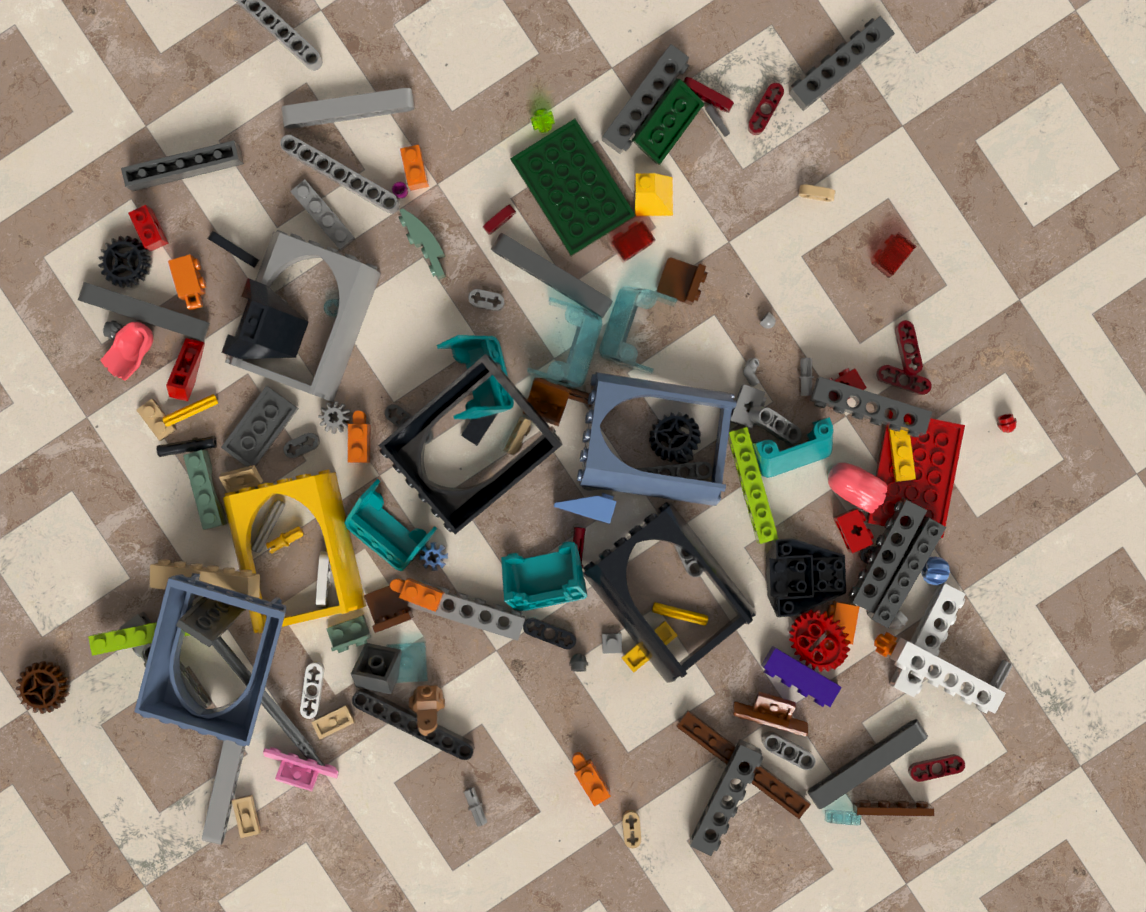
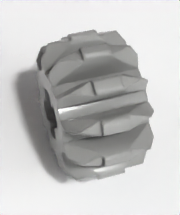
[318,401,352,434]

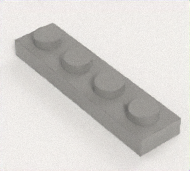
[290,179,356,250]

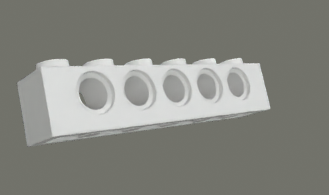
[889,583,966,697]
[890,637,1006,714]

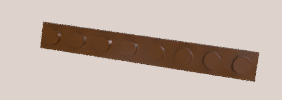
[676,710,811,819]

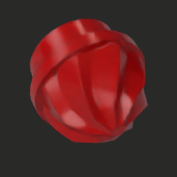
[997,414,1017,433]

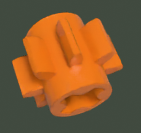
[874,632,897,657]

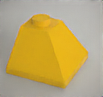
[634,173,673,216]

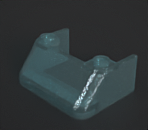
[599,286,677,375]
[527,297,602,388]

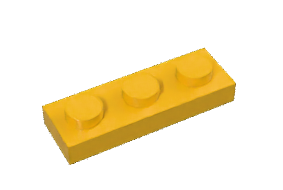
[888,422,916,482]
[621,621,678,673]

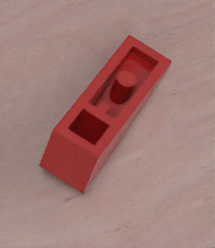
[166,338,205,401]

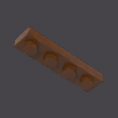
[853,800,934,816]

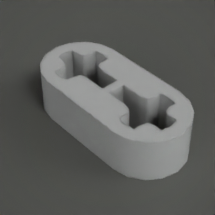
[468,289,505,311]

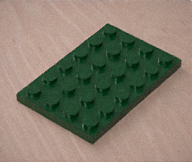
[510,118,636,257]

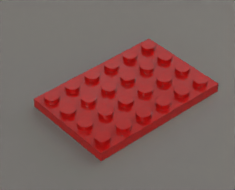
[866,410,965,538]

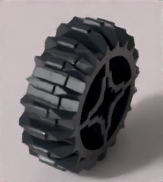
[98,236,152,288]
[649,412,701,463]

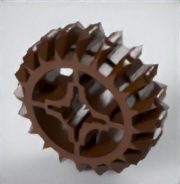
[15,661,71,714]

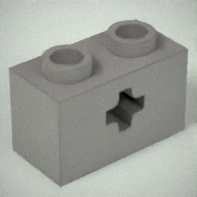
[730,384,766,429]

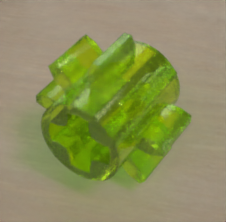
[530,108,555,133]

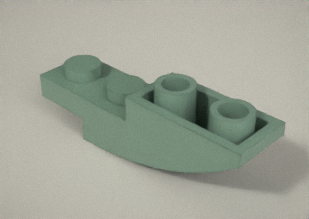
[399,208,446,280]

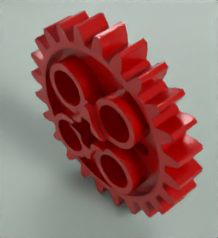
[789,610,851,672]

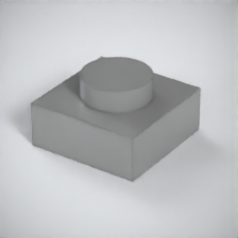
[602,633,622,654]

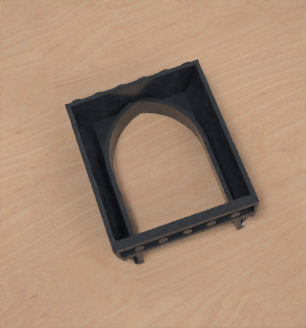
[378,354,563,535]
[583,502,756,683]

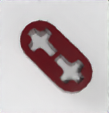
[482,204,516,235]

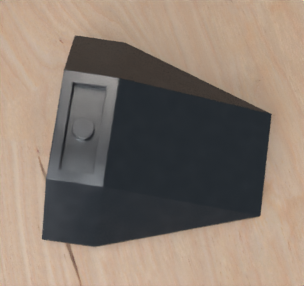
[221,278,309,359]
[766,539,846,617]

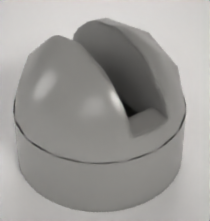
[759,312,776,329]

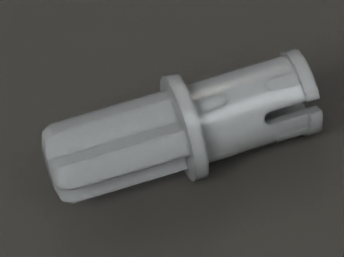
[799,358,814,396]
[463,787,487,826]

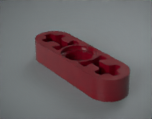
[683,77,734,113]
[748,83,784,135]
[895,320,923,376]
[876,365,932,395]
[908,754,965,782]

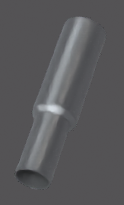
[705,104,730,137]

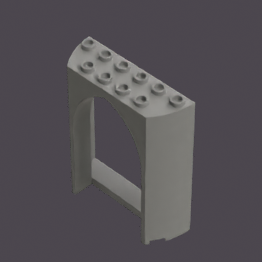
[225,230,381,402]

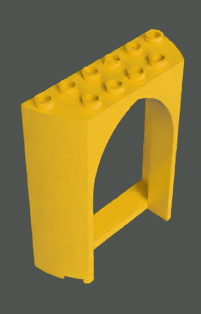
[223,469,366,633]

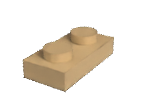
[137,399,177,441]
[503,416,531,456]
[219,465,263,493]
[311,705,355,739]
[232,795,261,838]

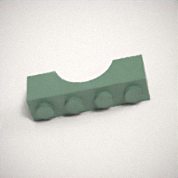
[183,450,227,530]

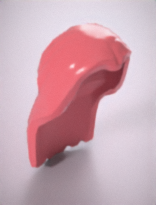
[100,322,154,381]
[828,462,887,513]

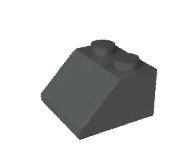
[351,643,402,694]

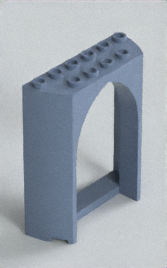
[577,372,737,506]
[134,573,286,746]

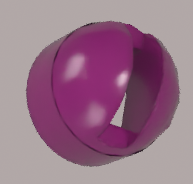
[392,182,408,199]

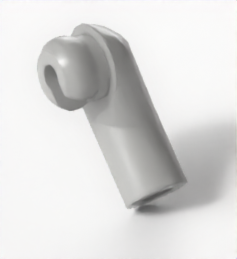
[743,358,760,387]

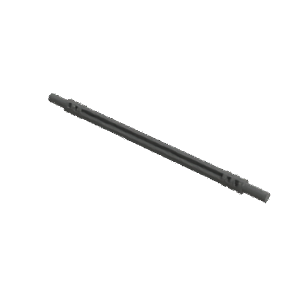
[191,606,325,766]

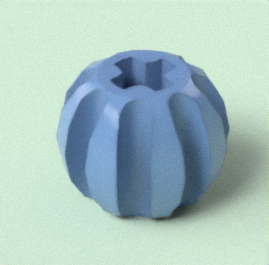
[420,542,448,571]
[922,557,950,585]

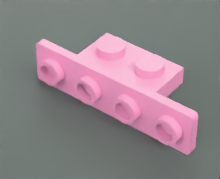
[263,747,339,791]

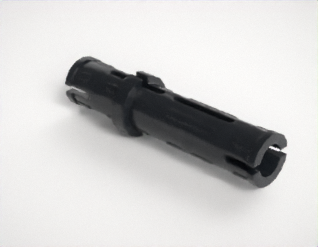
[156,436,217,457]

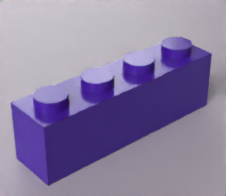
[761,646,842,707]

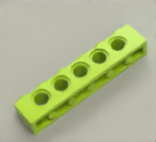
[728,427,779,544]

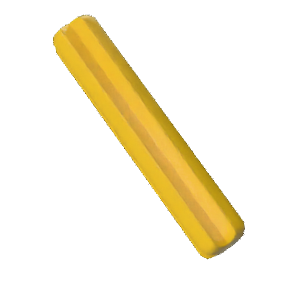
[162,394,218,427]
[652,602,708,626]

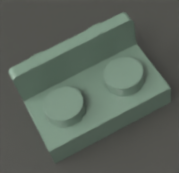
[326,615,371,653]

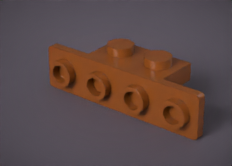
[733,692,808,736]

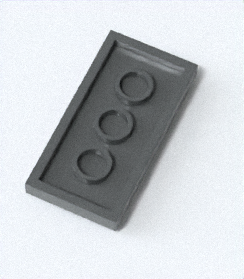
[221,386,299,467]
[176,597,246,647]

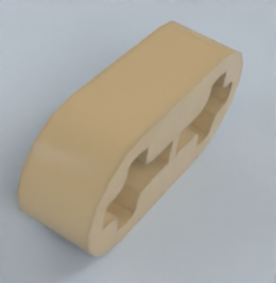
[798,184,836,202]
[622,810,641,849]

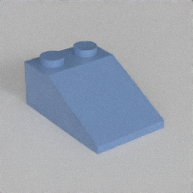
[554,493,617,524]

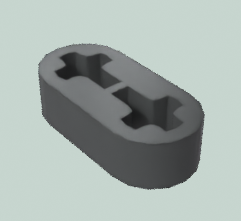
[283,433,320,458]

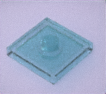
[386,642,428,683]

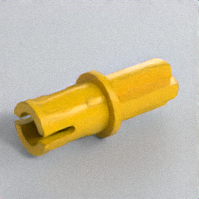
[266,526,304,554]

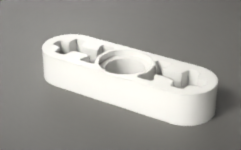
[316,551,331,607]
[300,662,324,719]

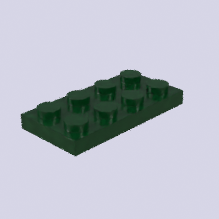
[631,78,705,165]

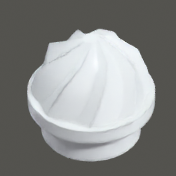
[890,611,908,629]

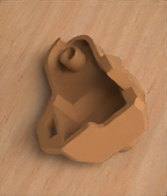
[409,685,445,736]

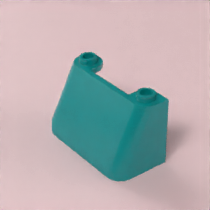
[752,417,834,478]
[501,541,587,611]

